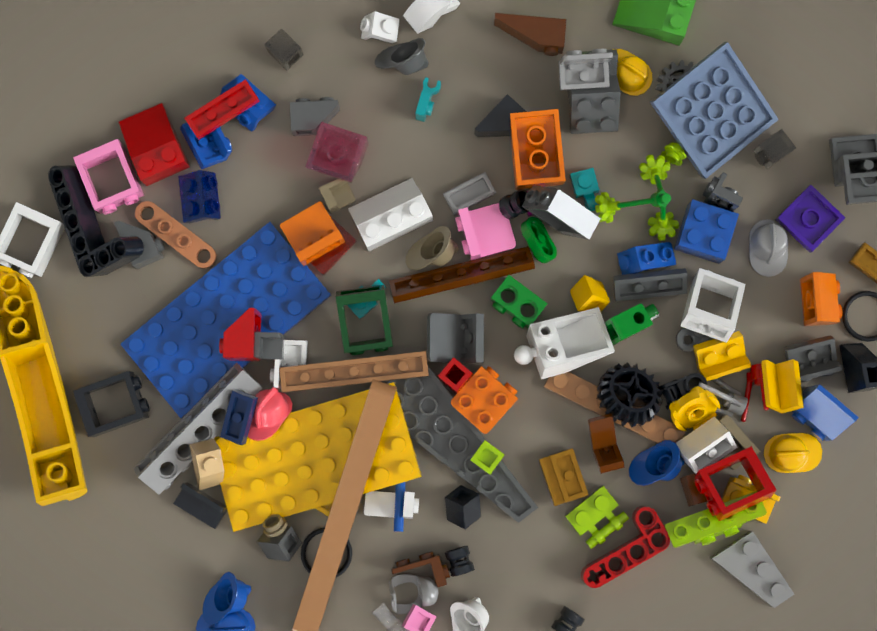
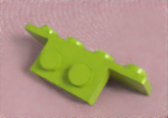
[665,491,767,548]

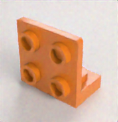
[280,201,345,266]

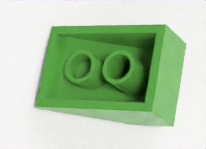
[612,0,696,46]

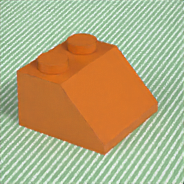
[800,272,842,326]

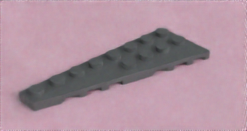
[380,366,538,523]

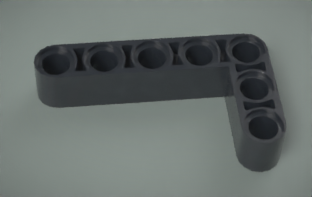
[48,165,144,277]

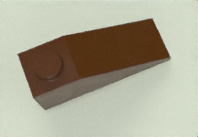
[494,13,566,56]

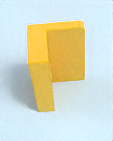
[761,359,804,413]

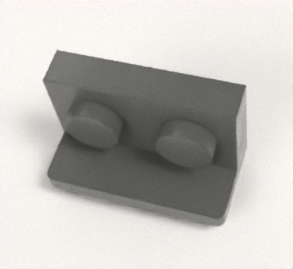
[702,172,743,212]

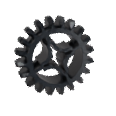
[596,362,663,428]

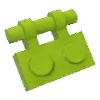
[565,486,630,549]

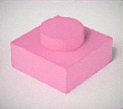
[402,604,436,631]

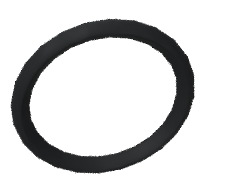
[842,291,877,342]
[300,527,352,577]

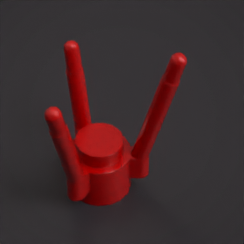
[741,364,769,422]

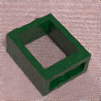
[335,285,393,355]

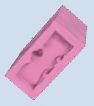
[73,139,144,215]

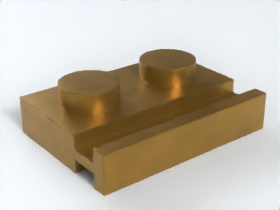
[539,448,589,506]

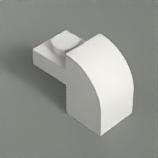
[403,0,460,34]

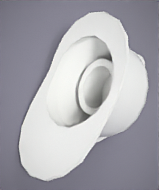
[450,597,489,631]

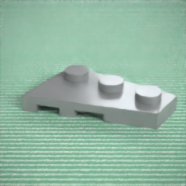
[710,531,794,608]

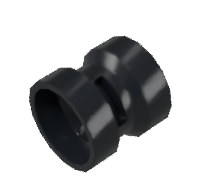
[499,189,529,219]
[445,546,475,577]
[551,606,585,631]

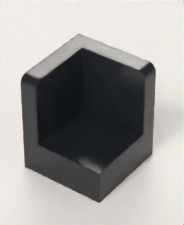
[445,485,481,530]

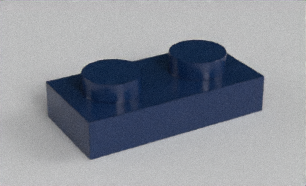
[220,390,258,445]

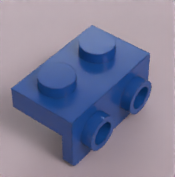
[220,74,276,132]
[180,123,232,170]

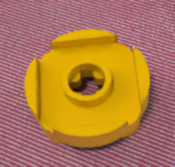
[669,386,720,432]

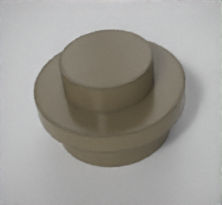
[263,514,287,537]

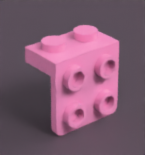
[455,203,516,260]

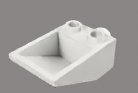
[514,307,615,379]

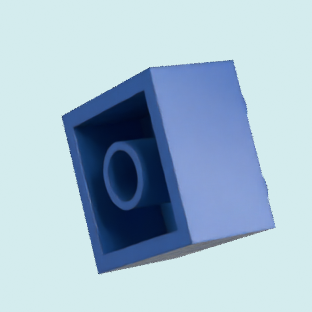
[674,199,739,264]

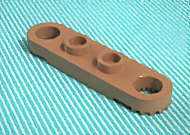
[135,201,217,269]

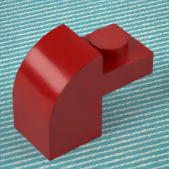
[438,357,473,394]

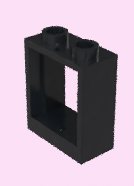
[73,371,150,437]

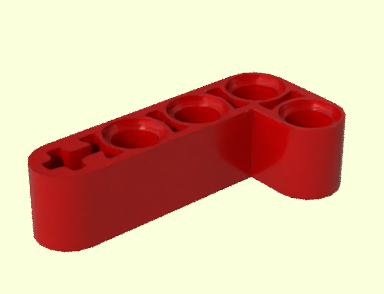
[581,506,670,588]

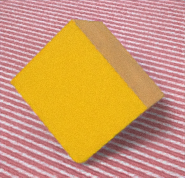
[570,275,610,312]

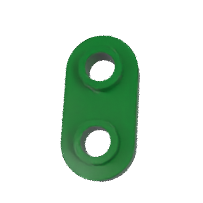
[521,217,557,264]

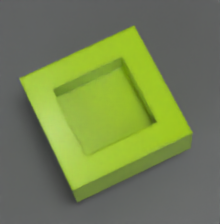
[471,440,505,475]

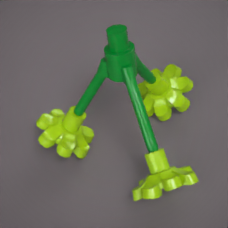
[595,155,680,241]

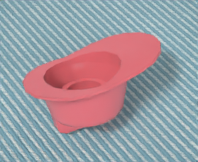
[248,387,293,441]

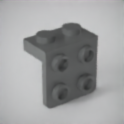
[427,313,484,364]

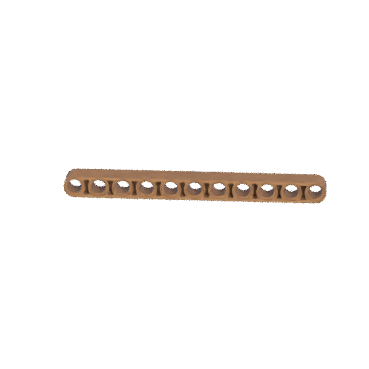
[292,379,397,631]

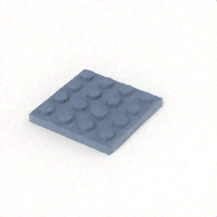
[650,42,779,179]

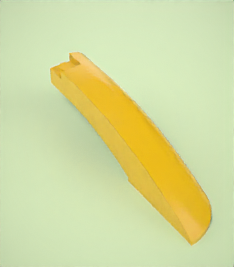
[0,266,88,506]

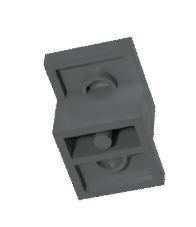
[567,49,621,134]
[829,134,877,205]

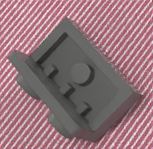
[784,335,843,382]

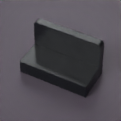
[173,482,227,529]

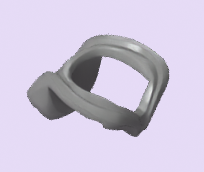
[389,573,439,614]

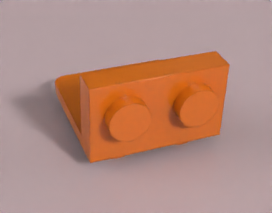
[451,366,518,434]

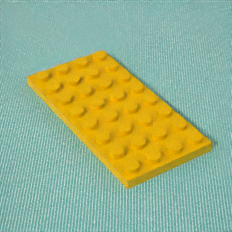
[214,382,422,532]

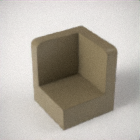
[319,176,356,213]

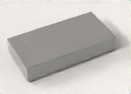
[443,172,496,216]

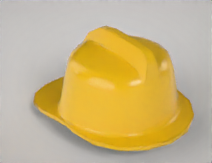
[612,49,652,96]
[763,433,822,473]

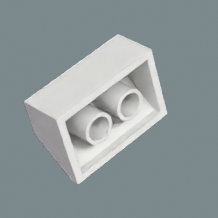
[348,178,433,251]

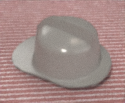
[749,219,788,277]

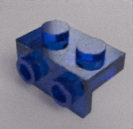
[178,170,221,224]

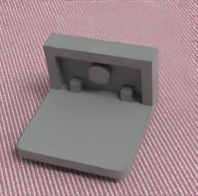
[558,49,613,91]

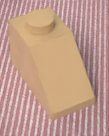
[190,438,224,490]

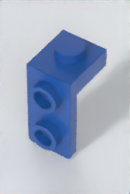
[617,242,676,275]

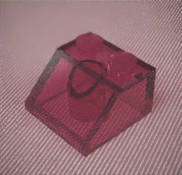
[305,122,369,183]

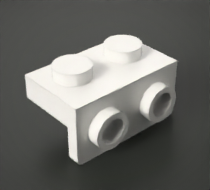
[270,340,308,389]

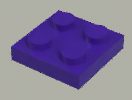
[775,185,846,253]

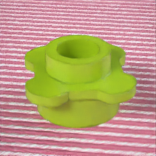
[661,142,687,166]

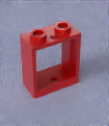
[694,446,777,521]

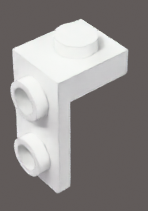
[364,491,419,519]

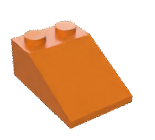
[510,109,566,190]

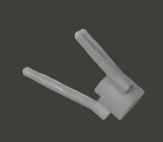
[699,378,748,417]

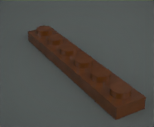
[389,246,535,304]

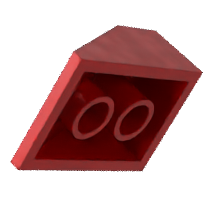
[119,103,190,186]

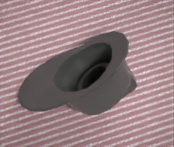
[375,38,429,75]

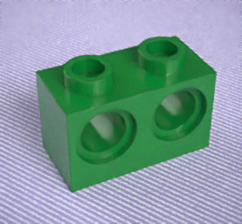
[490,275,548,329]

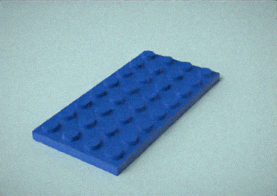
[121,222,332,418]

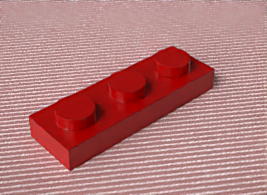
[185,79,260,140]

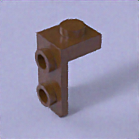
[588,414,625,474]
[391,551,450,588]

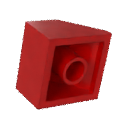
[219,308,261,362]

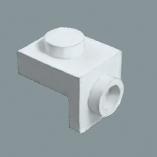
[360,11,399,43]

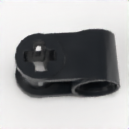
[658,373,707,410]

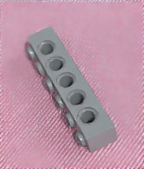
[134,363,262,494]

